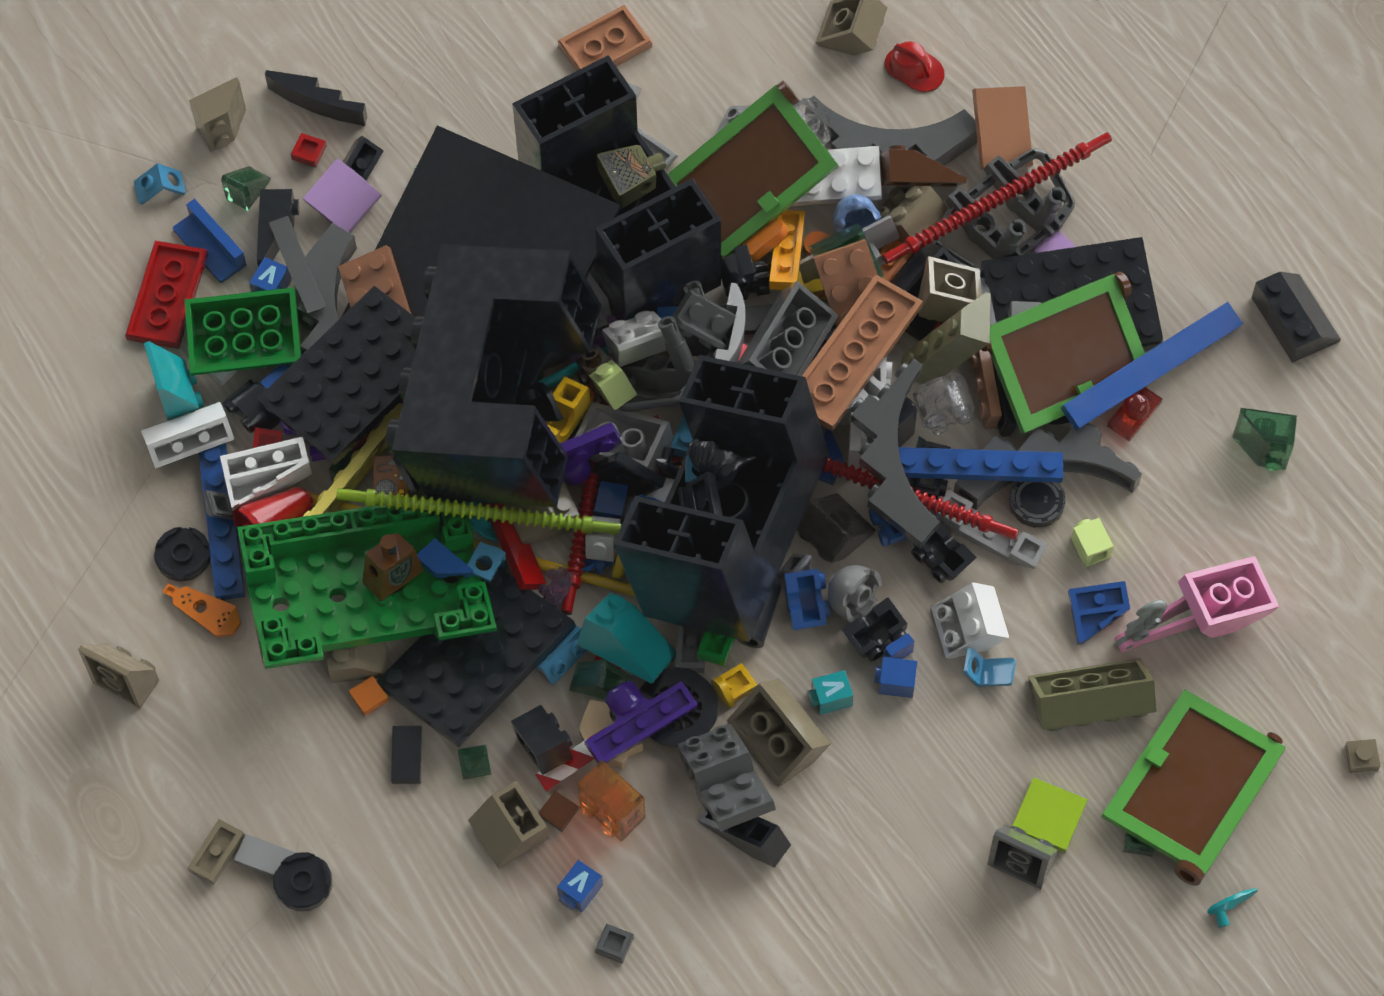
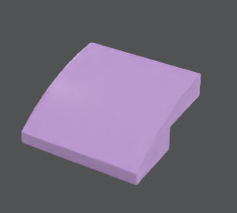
[303,158,382,233]

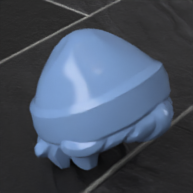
[832,194,882,241]

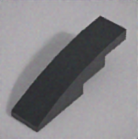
[265,70,368,126]

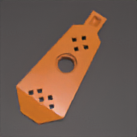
[162,583,241,637]

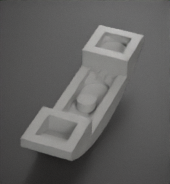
[715,283,745,363]
[935,490,1048,569]

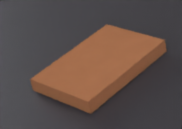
[557,5,652,71]
[972,86,1033,170]

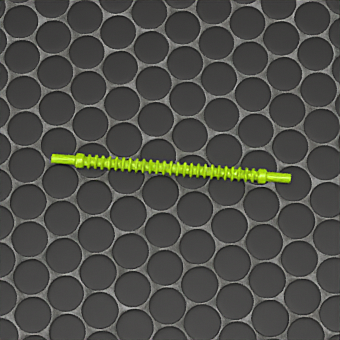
[336,488,621,535]

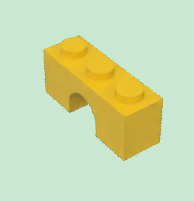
[546,376,591,443]

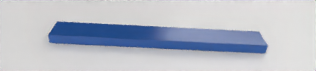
[1060,302,1243,431]

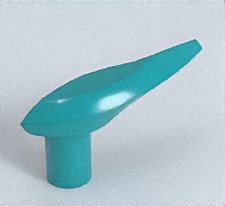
[1207,888,1258,928]

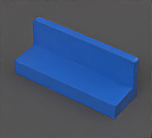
[173,198,247,283]

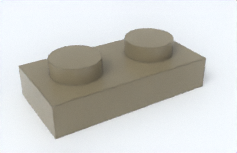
[187,819,245,885]

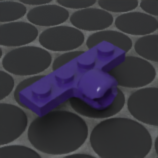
[560,422,622,485]
[584,681,698,767]

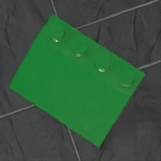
[185,287,301,376]

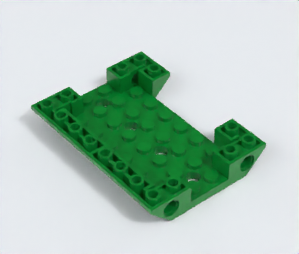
[237,497,497,669]

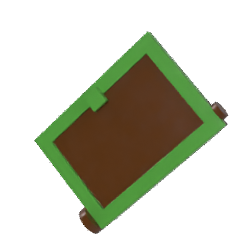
[668,80,839,258]
[981,272,1145,434]
[1101,689,1286,886]

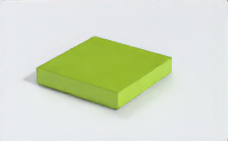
[1012,777,1088,853]

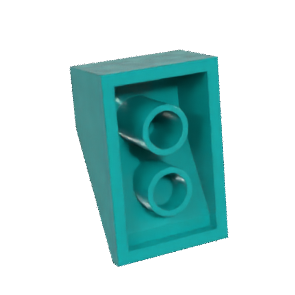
[144,341,204,421]
[577,592,676,684]

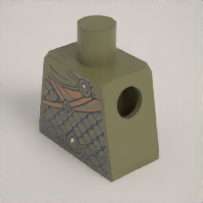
[597,145,666,209]

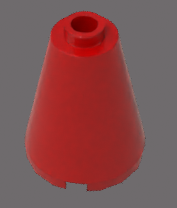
[232,487,313,528]

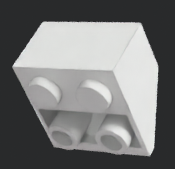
[602,311,667,367]
[931,582,1009,659]

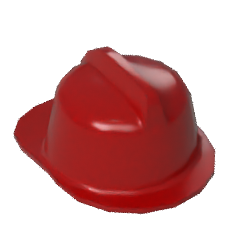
[885,41,945,92]

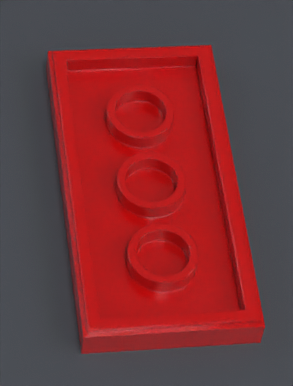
[125,240,208,349]

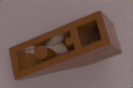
[880,145,967,187]

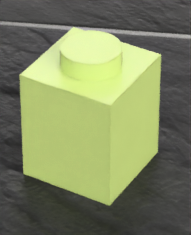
[589,360,637,411]
[1071,518,1114,567]

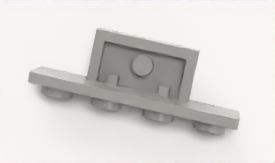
[799,216,900,284]

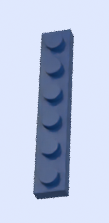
[199,443,245,600]
[898,447,1063,483]

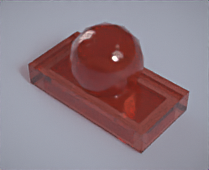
[1107,387,1163,442]

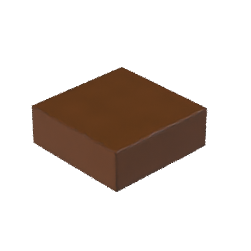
[538,791,579,832]

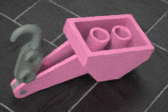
[1115,556,1279,652]

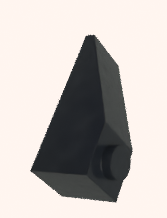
[257,189,300,267]
[698,810,791,868]

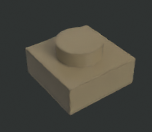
[1345,739,1381,773]

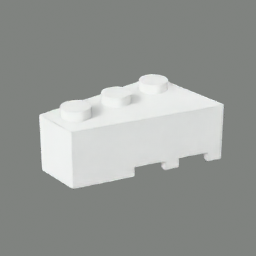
[220,437,312,511]

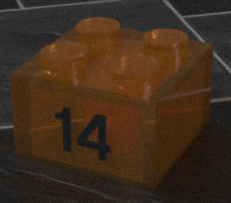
[577,760,646,842]

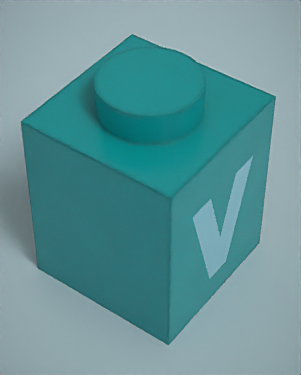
[808,670,854,715]

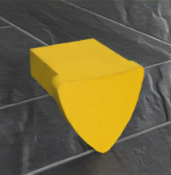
[711,663,757,708]

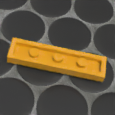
[769,210,805,290]

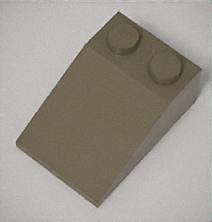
[78,644,159,709]

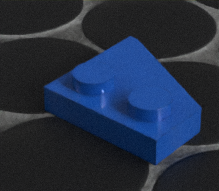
[1068,581,1130,644]

